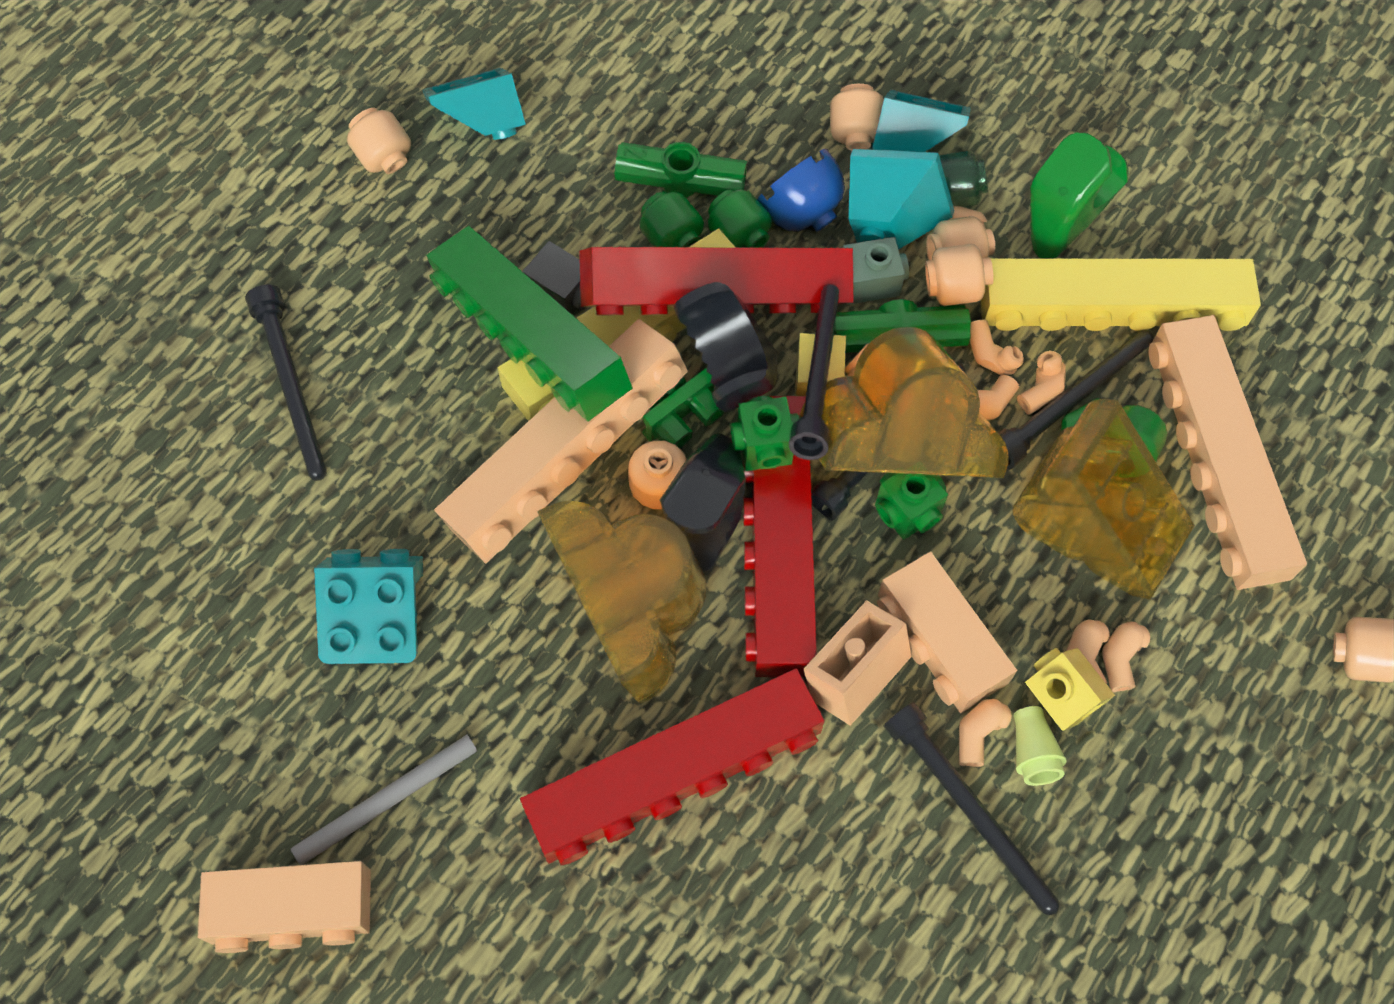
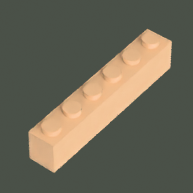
[1148,315,1307,590]
[434,319,688,564]

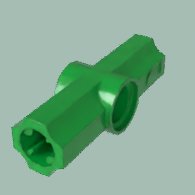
[614,142,748,198]
[834,299,971,356]

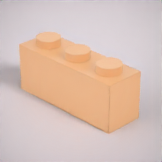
[877,551,1017,714]
[198,861,371,953]

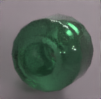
[939,150,988,207]

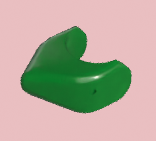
[1030,132,1129,259]

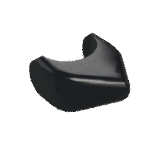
[673,282,778,413]
[658,433,746,579]

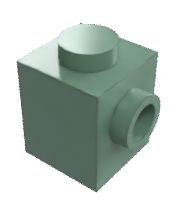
[842,237,909,304]

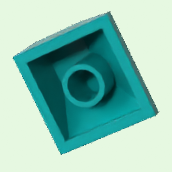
[422,68,526,140]
[872,90,971,152]
[848,149,955,249]

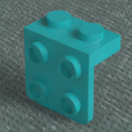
[314,549,423,664]

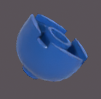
[757,148,845,232]

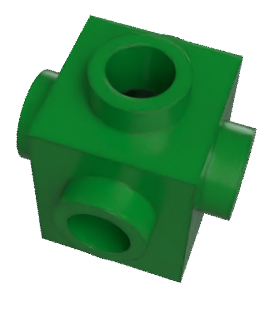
[730,396,799,471]
[875,459,948,540]

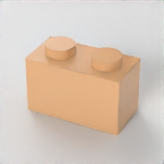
[804,600,912,726]

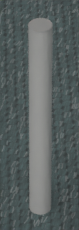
[290,735,477,865]

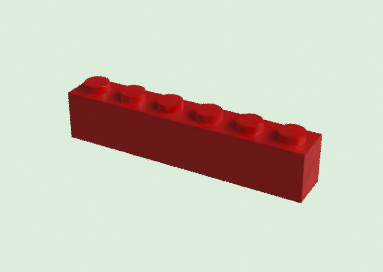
[579,247,854,316]
[743,396,817,677]
[519,668,825,865]

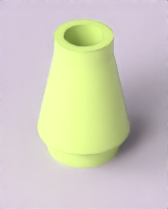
[1013,706,1067,786]

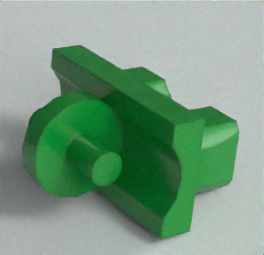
[642,368,724,448]

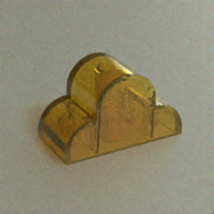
[799,327,1008,478]
[1012,399,1195,600]
[537,501,706,704]

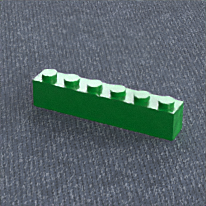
[426,226,633,422]

